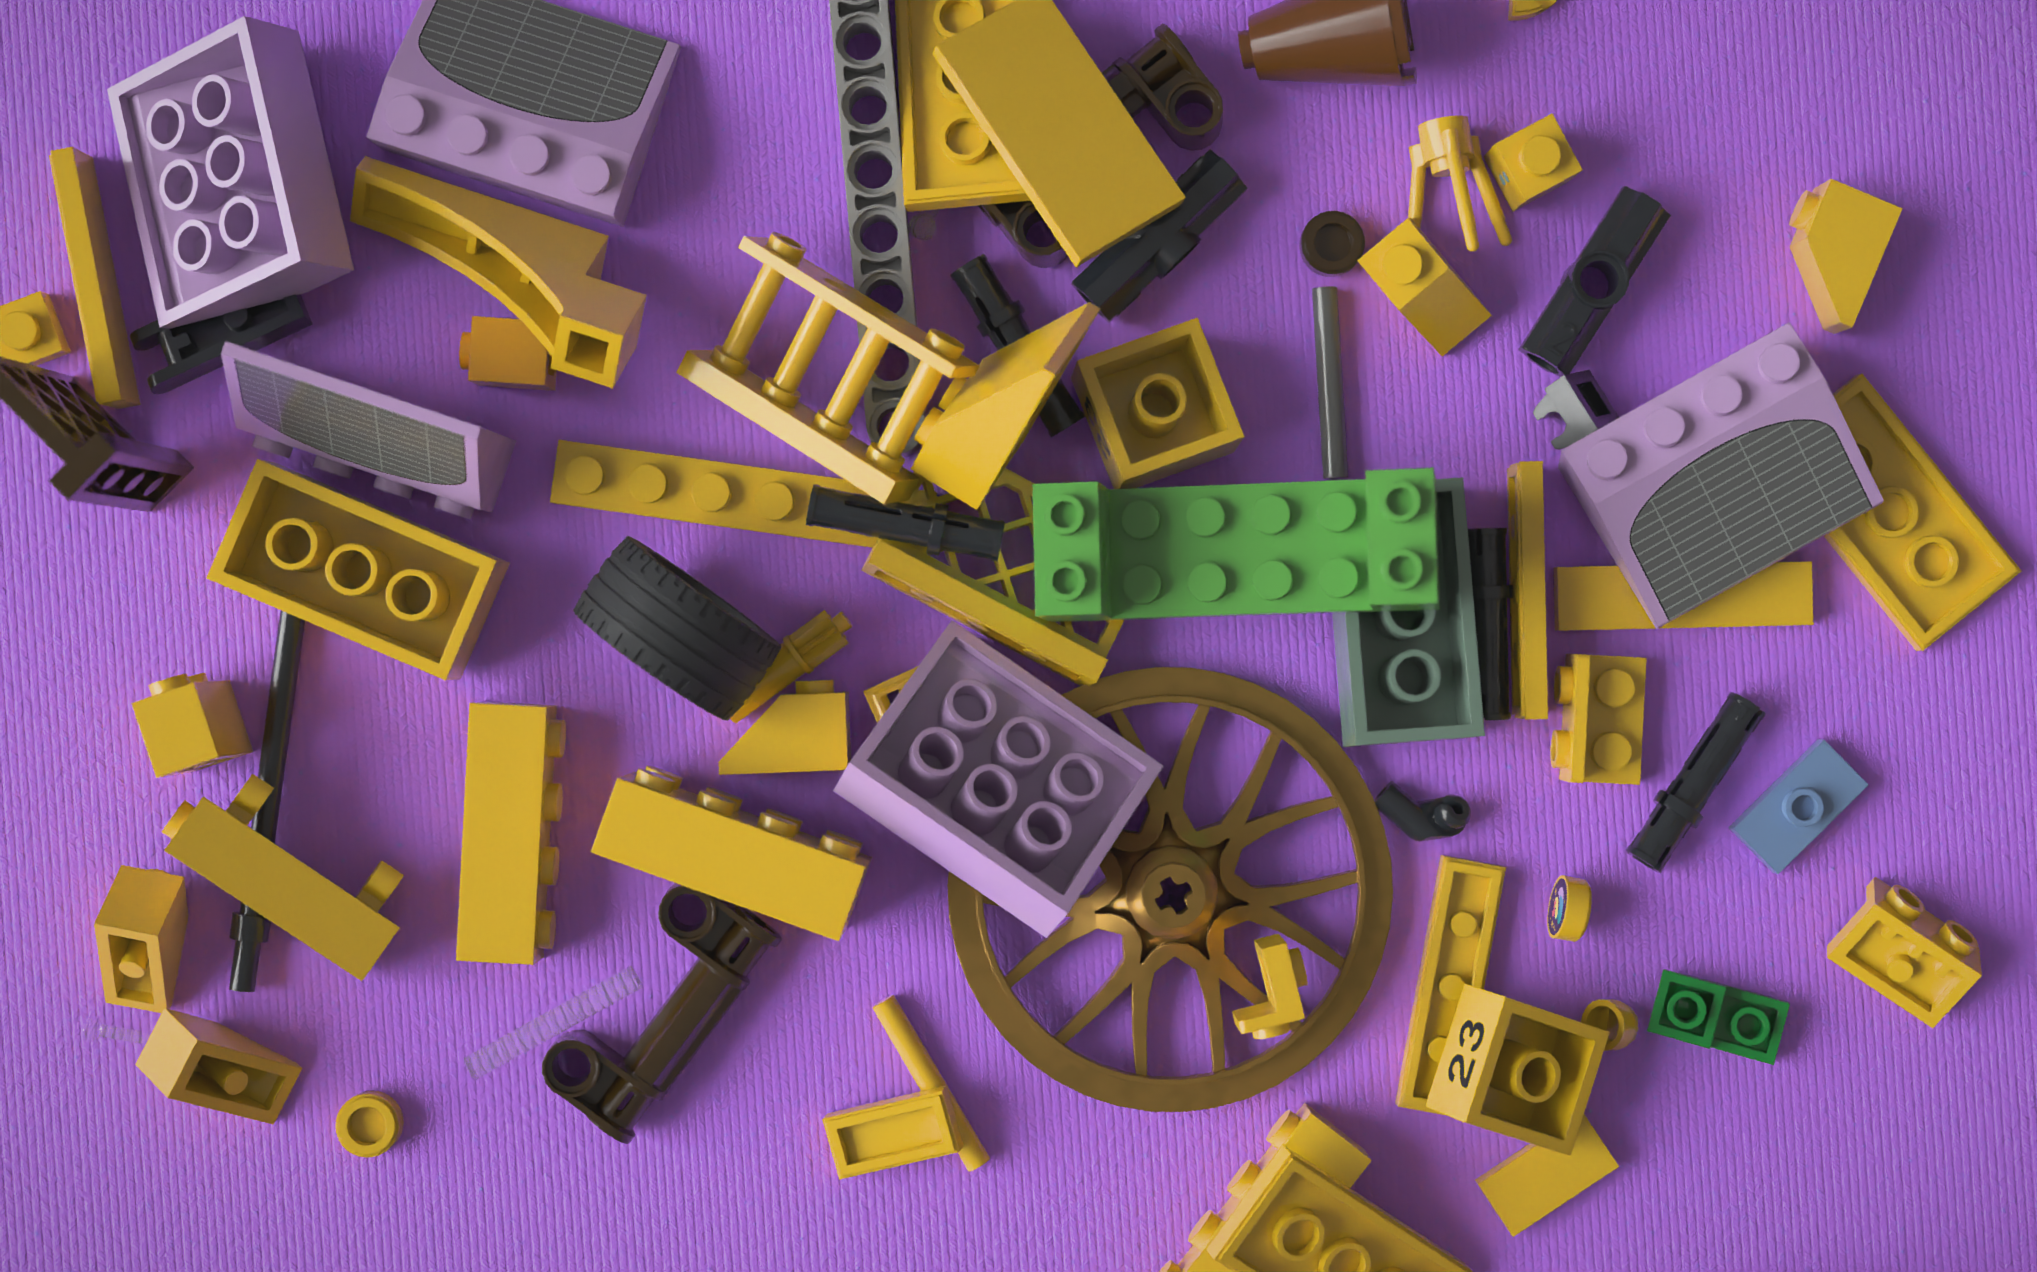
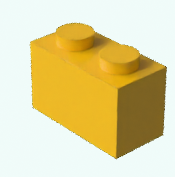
[131,673,253,778]

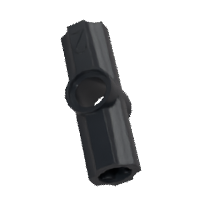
[1071,149,1248,323]
[1518,186,1671,377]

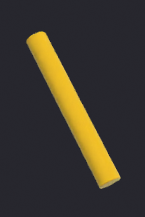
[872,994,990,1172]

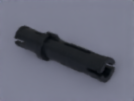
[950,254,1085,438]
[806,484,1005,562]
[1468,528,1513,720]
[1625,692,1766,874]

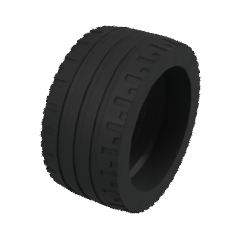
[573,536,781,721]

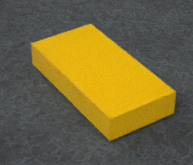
[822,1085,964,1180]
[1475,1114,1619,1237]

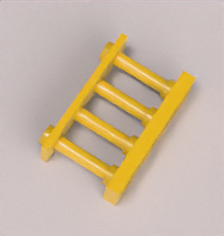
[676,232,980,504]

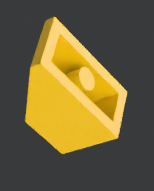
[1789,179,1903,334]
[1357,218,1492,357]
[718,680,851,775]
[94,865,189,1013]
[135,1008,302,1125]

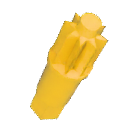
[730,610,853,724]

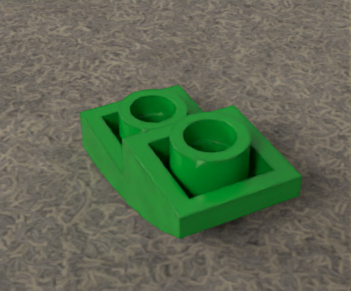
[1647,969,1790,1065]

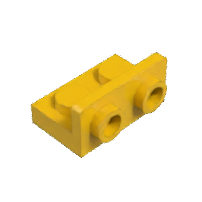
[1550,654,1647,785]
[1827,877,1982,1028]

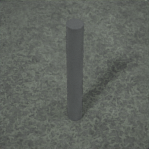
[1312,286,1348,479]

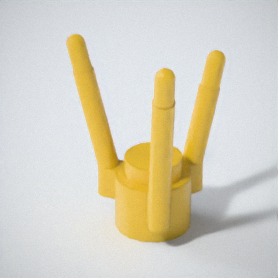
[1408,115,1512,252]

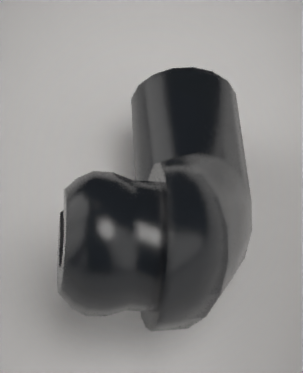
[1374,781,1471,842]

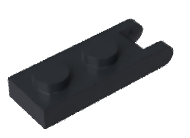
[130,294,313,394]

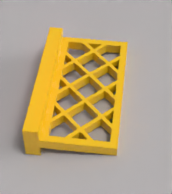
[861,468,1125,686]

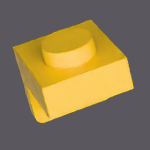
[1232,934,1308,1039]

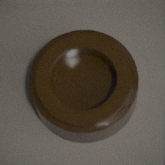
[1299,211,1365,277]

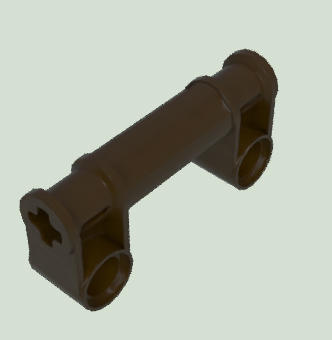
[978,23,1223,268]
[542,883,783,1144]

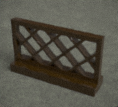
[0,356,195,512]

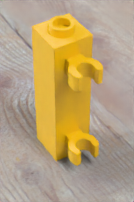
[162,773,404,981]

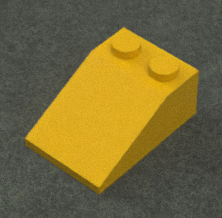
[911,302,1100,510]

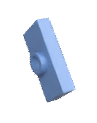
[1728,739,1868,874]

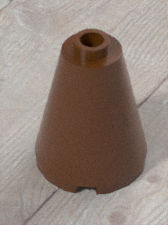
[1238,0,1417,86]

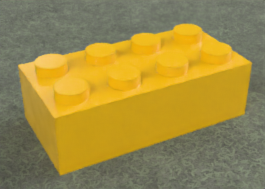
[206,459,510,680]
[591,765,872,941]

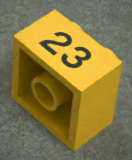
[1071,317,1245,489]
[1425,984,1610,1156]

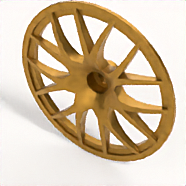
[947,667,1393,1112]

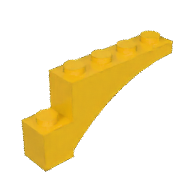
[350,156,647,389]

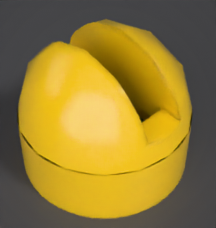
[1581,999,1639,1051]

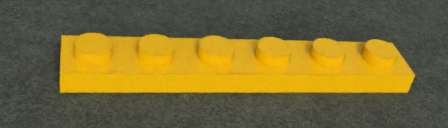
[550,439,938,550]

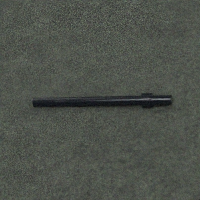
[229,611,305,992]

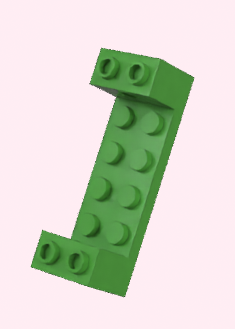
[1032,468,1440,622]

